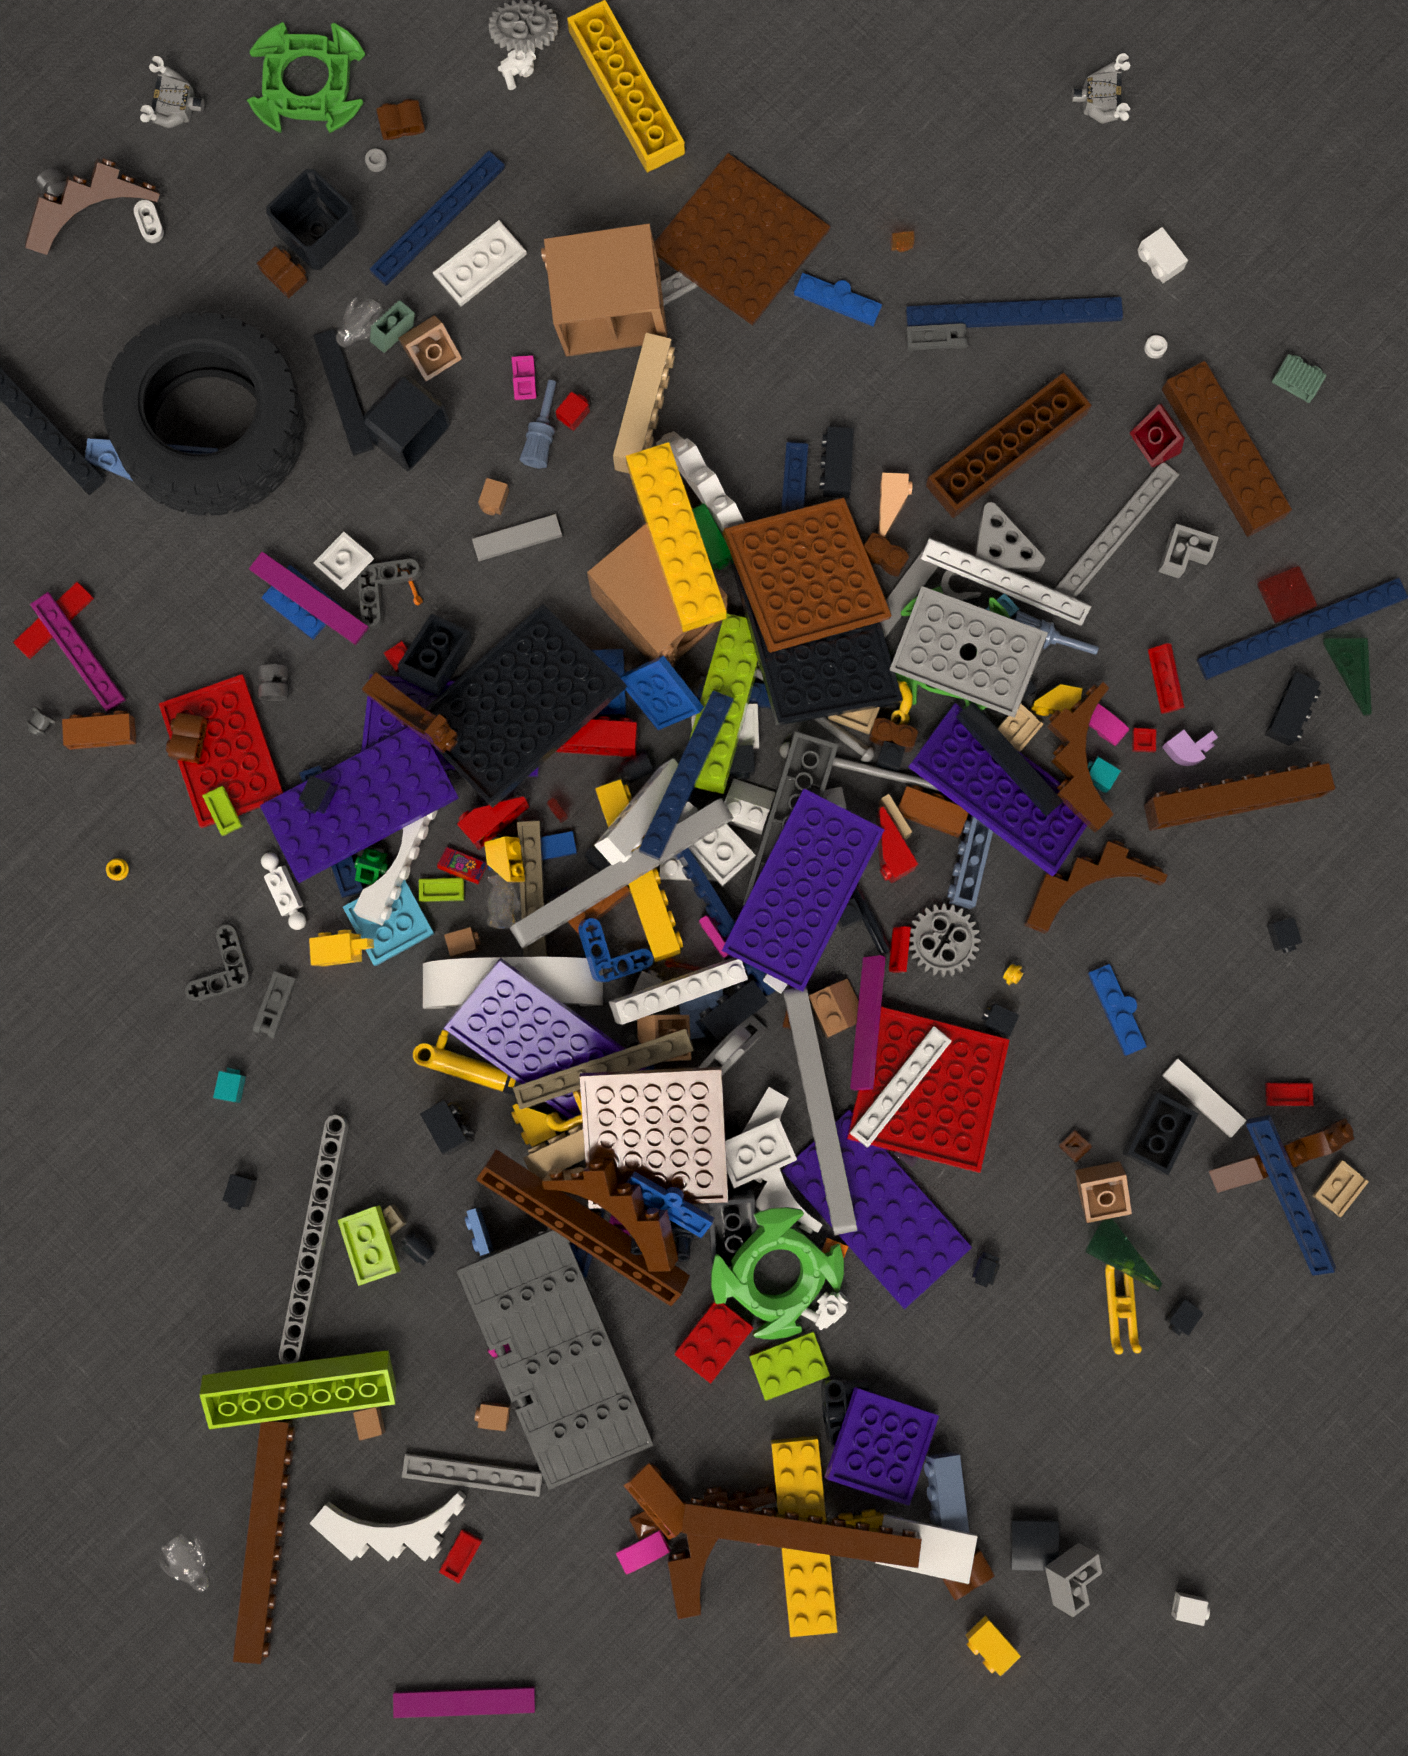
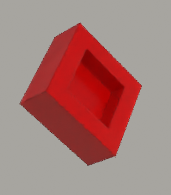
[384,641,407,673]
[1132,728,1156,753]

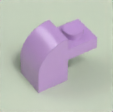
[1162,730,1218,766]

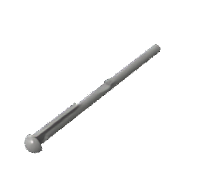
[756,667,874,762]
[780,742,939,791]

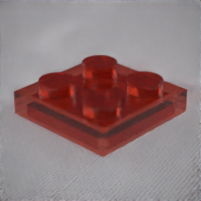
[1257,566,1317,624]

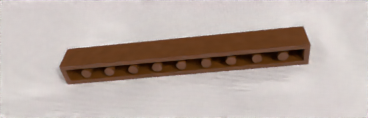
[476,1149,690,1306]
[233,1419,295,1664]
[682,1497,922,1568]

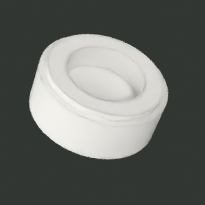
[1144,335,1167,359]

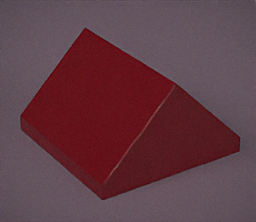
[1129,404,1185,467]

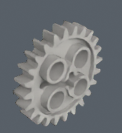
[489,0,558,53]
[909,904,981,977]

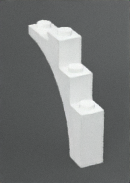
[656,431,745,546]
[742,1087,822,1234]
[310,1490,467,1561]

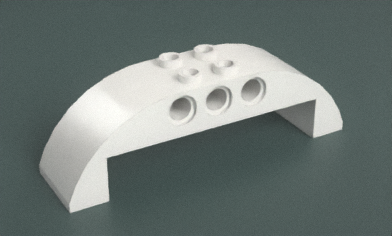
[423,957,603,1009]

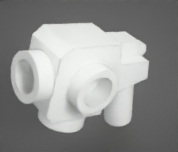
[498,49,536,90]
[801,1292,849,1330]

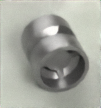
[36,167,67,201]
[258,664,288,701]

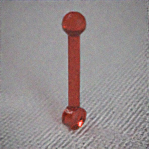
[665,958,705,971]

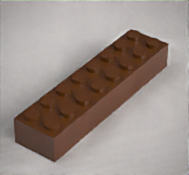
[1162,361,1292,537]
[926,373,1092,519]
[1144,761,1335,831]

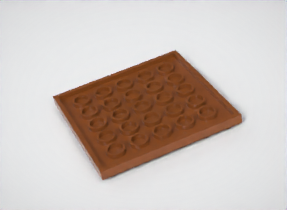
[722,498,892,653]

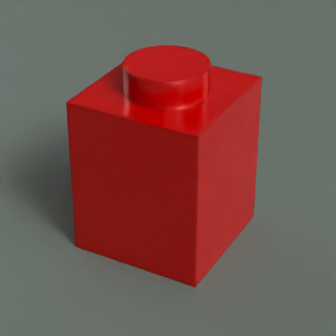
[555,392,590,431]

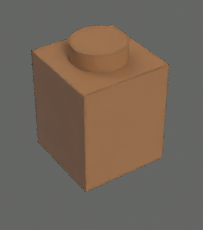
[478,478,509,515]
[444,927,481,958]
[475,1402,511,1431]
[353,1406,386,1441]

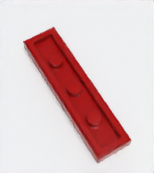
[13,582,94,659]

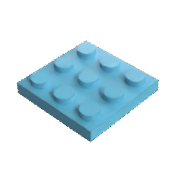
[343,880,434,966]

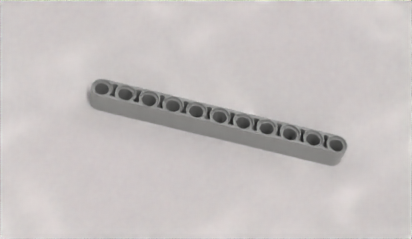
[510,798,734,948]
[783,987,857,1235]
[279,1115,349,1364]

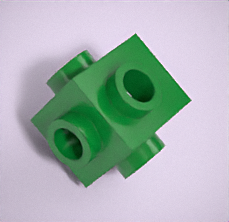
[355,848,389,885]

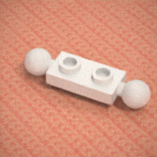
[261,852,306,930]

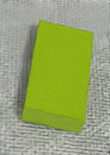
[202,786,243,836]
[419,878,465,902]

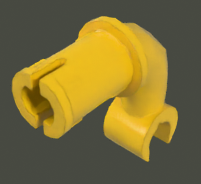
[891,680,913,725]

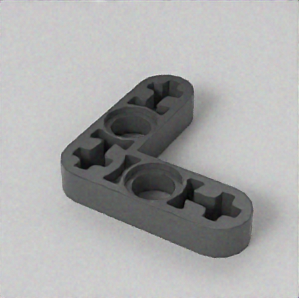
[358,559,422,629]
[185,925,251,1002]

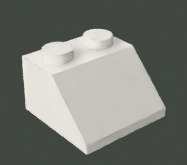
[724,779,776,835]

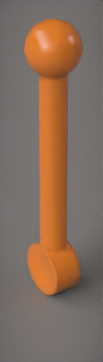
[402,570,423,606]

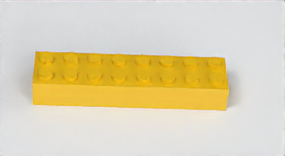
[567,0,685,173]
[626,442,726,632]
[595,779,683,963]
[771,1436,837,1637]

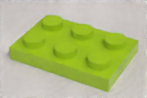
[338,1205,401,1286]
[749,1332,830,1401]

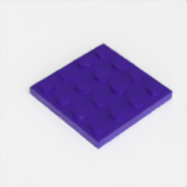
[825,1387,939,1506]

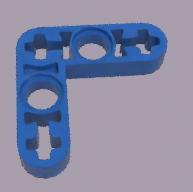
[578,918,654,982]

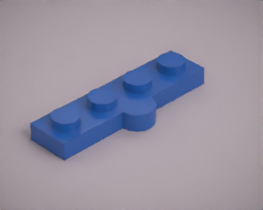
[794,273,882,327]
[1088,964,1147,1056]
[626,1171,714,1238]

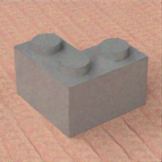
[1158,524,1219,578]
[1045,1543,1102,1617]

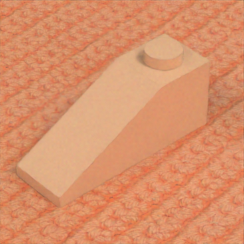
[878,473,912,537]

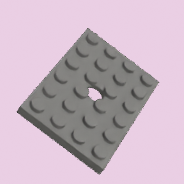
[890,586,1048,718]

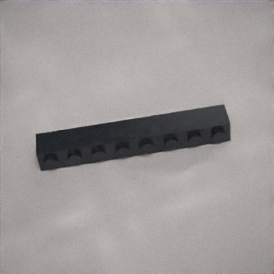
[0,368,105,496]

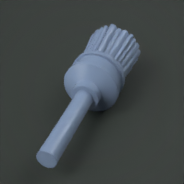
[519,380,556,469]
[1013,610,1099,655]

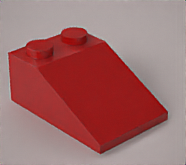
[457,796,529,850]
[876,806,918,884]

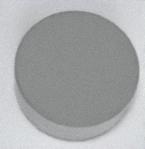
[365,148,387,172]

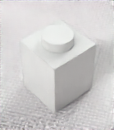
[1171,1591,1210,1626]

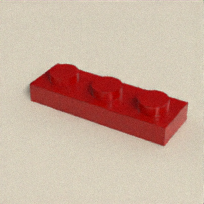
[1148,643,1185,714]

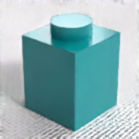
[1087,757,1121,793]
[213,1068,246,1103]

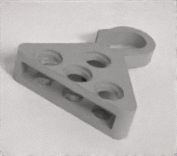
[941,502,1045,602]
[698,1015,767,1076]

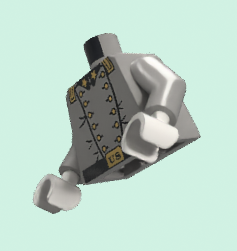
[1072,53,1130,124]
[140,56,205,128]

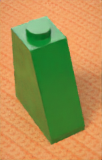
[692,503,732,570]

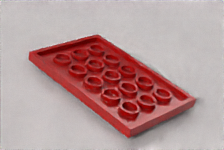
[159,674,284,828]

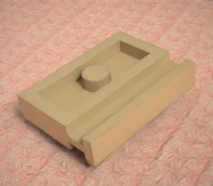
[997,704,1043,752]
[878,794,912,840]
[1312,1160,1369,1217]

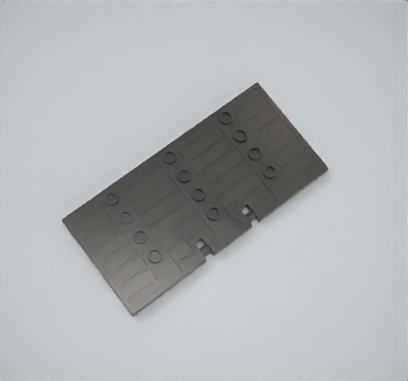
[457,1229,653,1490]

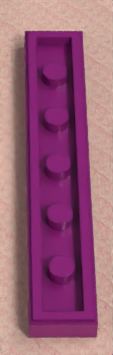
[249,552,369,645]
[30,592,126,712]
[850,955,886,1091]
[393,1686,535,1718]

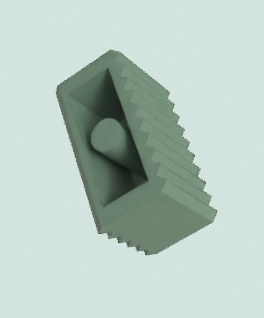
[370,301,415,353]
[1271,354,1326,403]

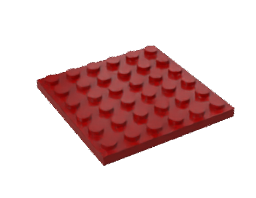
[847,1007,1010,1173]

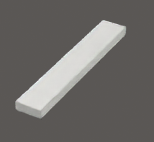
[850,1027,952,1148]

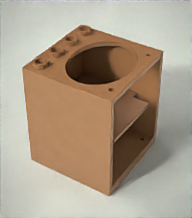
[541,223,668,357]
[587,524,727,668]

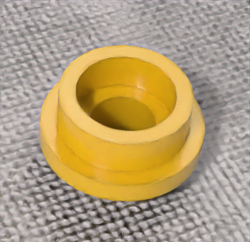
[106,858,129,881]
[1003,964,1023,985]

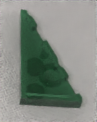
[1323,638,1372,716]
[1085,1218,1162,1292]

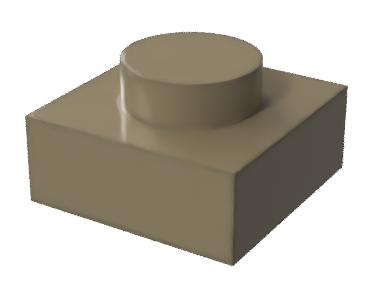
[382,1204,407,1236]

